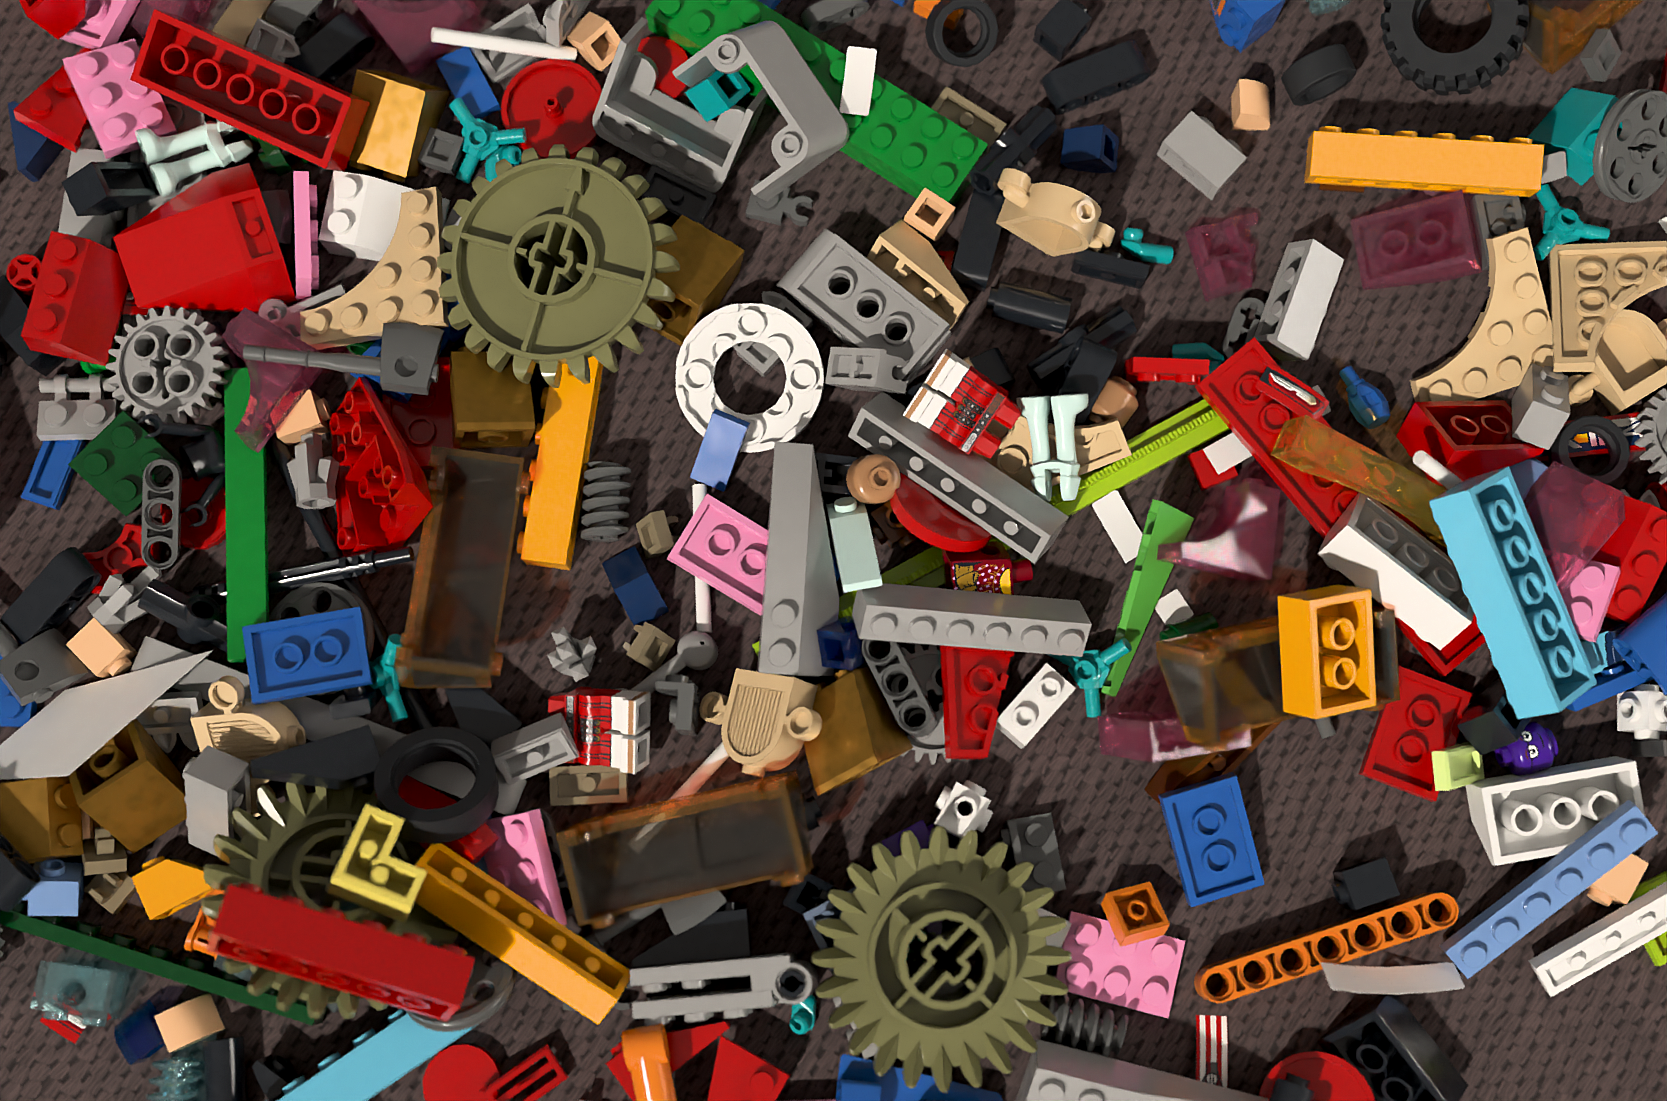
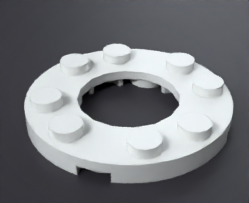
[675,303,824,453]

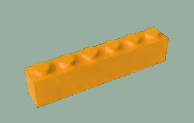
[1304,126,1544,197]
[517,356,604,570]
[414,843,630,1025]

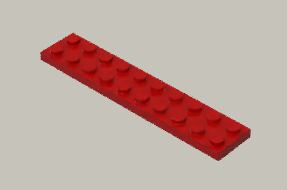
[1195,337,1486,676]

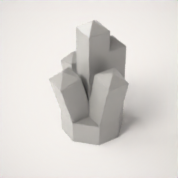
[287,431,340,509]
[87,566,162,634]
[547,626,597,682]

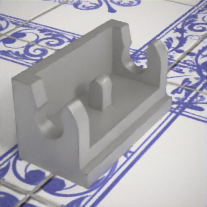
[471,3,549,85]
[825,347,907,394]

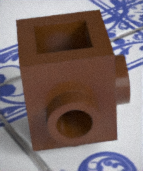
[870,500,919,550]

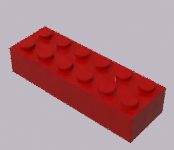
[130,9,370,171]
[206,883,475,1022]

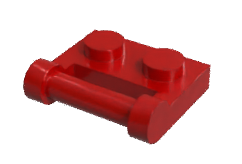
[1124,357,1210,385]

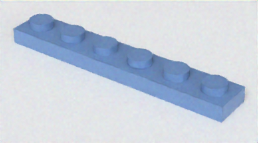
[1439,800,1658,979]

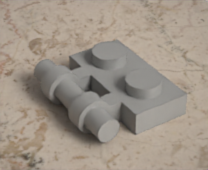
[37,373,119,441]

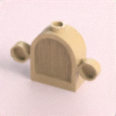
[996,168,1115,257]
[1568,309,1667,415]
[700,668,822,778]
[190,675,306,817]

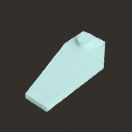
[826,497,883,592]

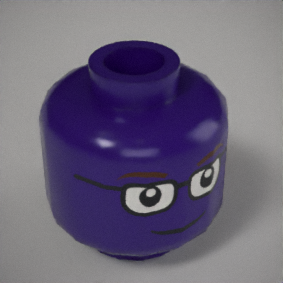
[1494,722,1558,776]

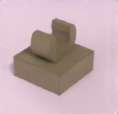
[636,510,681,559]
[623,622,676,672]
[81,826,127,875]
[84,870,137,914]

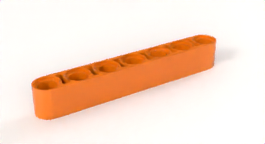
[1194,892,1459,1003]

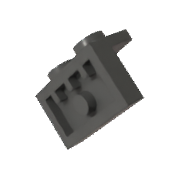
[1469,194,1526,270]
[655,675,701,736]
[1000,812,1066,892]

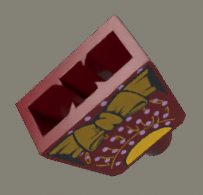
[942,541,1033,595]

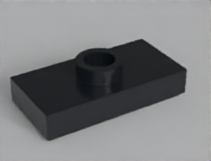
[638,164,718,225]
[1071,250,1150,289]
[329,685,383,720]

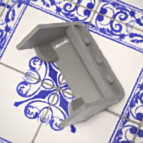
[592,17,769,193]
[672,21,849,202]

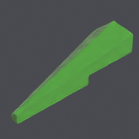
[1101,499,1194,697]

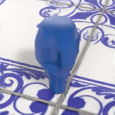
[1339,366,1391,429]

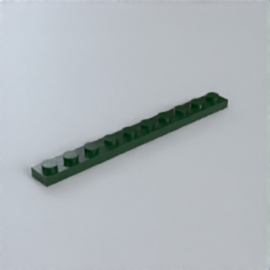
[0,901,328,1026]

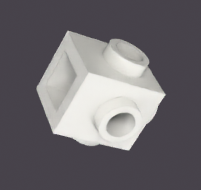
[1617,684,1667,741]
[933,780,993,838]

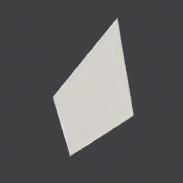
[0,650,213,780]

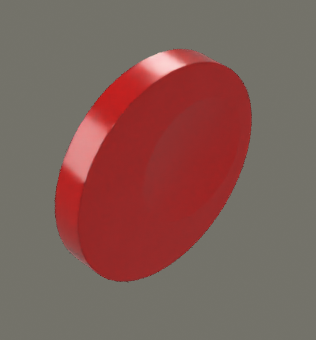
[501,59,602,159]
[890,473,992,552]
[1259,1051,1375,1101]

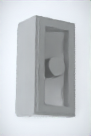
[491,713,579,785]

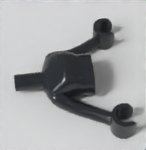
[137,414,225,528]

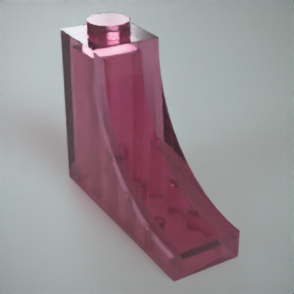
[351,0,481,78]
[222,307,324,453]
[1157,478,1280,581]
[1098,706,1251,762]

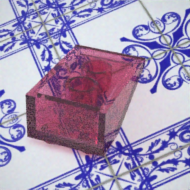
[1350,190,1483,290]
[1523,461,1625,595]

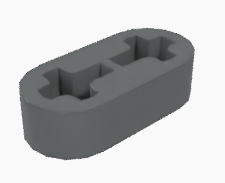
[801,0,870,35]
[1219,297,1265,361]

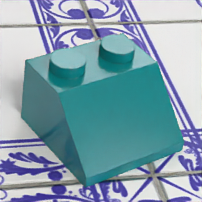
[1527,88,1623,186]

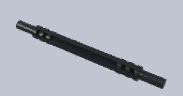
[184,546,415,604]

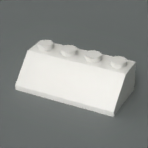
[1318,489,1474,650]
[1466,756,1645,866]

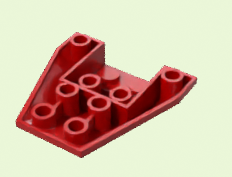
[113,163,297,313]
[329,377,433,556]

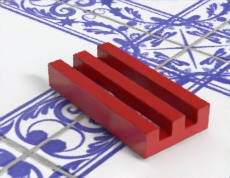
[479,1044,569,1101]

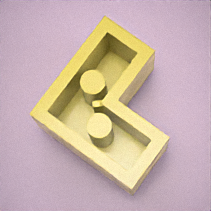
[328,804,427,923]

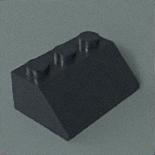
[1318,994,1469,1101]

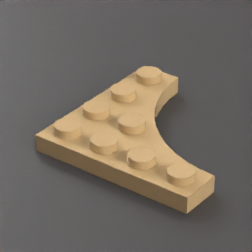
[300,187,449,351]
[1410,227,1553,402]
[1549,241,1667,372]
[962,357,1132,493]

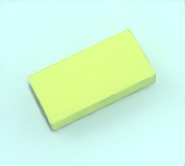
[1431,742,1484,791]

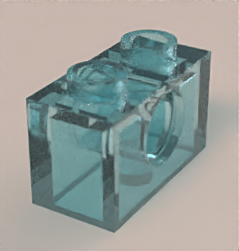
[30,961,131,1027]

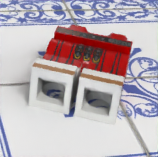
[903,348,1022,459]
[548,686,651,774]

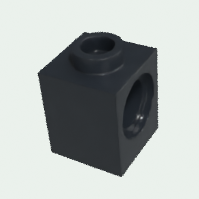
[1033,0,1092,63]
[1331,857,1400,910]

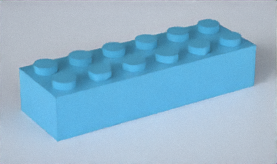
[1429,466,1597,719]

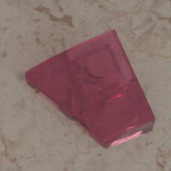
[1185,213,1258,301]

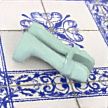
[135,119,253,197]
[1017,393,1088,502]

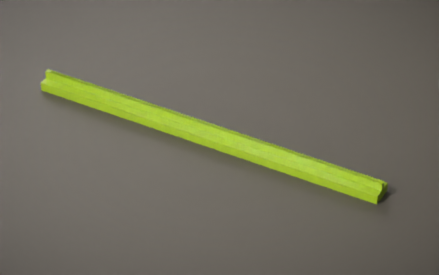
[752,399,1229,675]

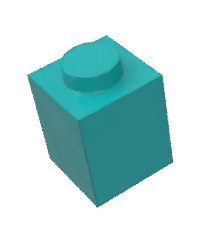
[685,69,751,122]

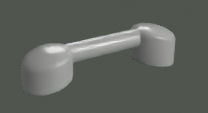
[614,631,718,716]

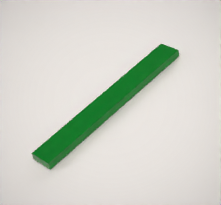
[224,367,269,663]

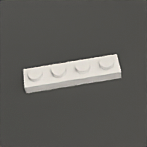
[1529,882,1667,997]

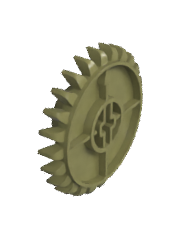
[437,144,680,388]
[201,782,459,1019]
[811,826,1072,1092]

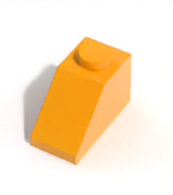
[131,856,214,920]

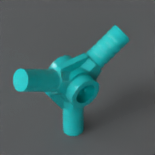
[449,98,527,184]
[1533,184,1610,261]
[369,634,408,722]
[1047,638,1132,717]

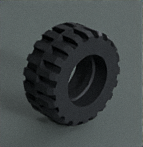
[1380,0,1530,96]

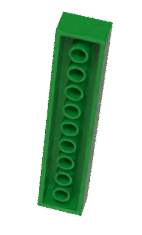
[645,0,988,206]

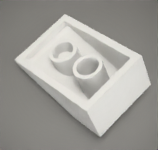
[318,170,450,261]

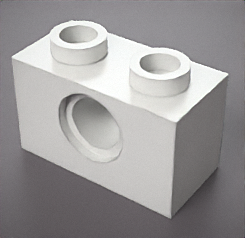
[996,663,1076,749]

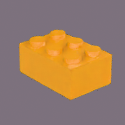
[1277,585,1376,719]

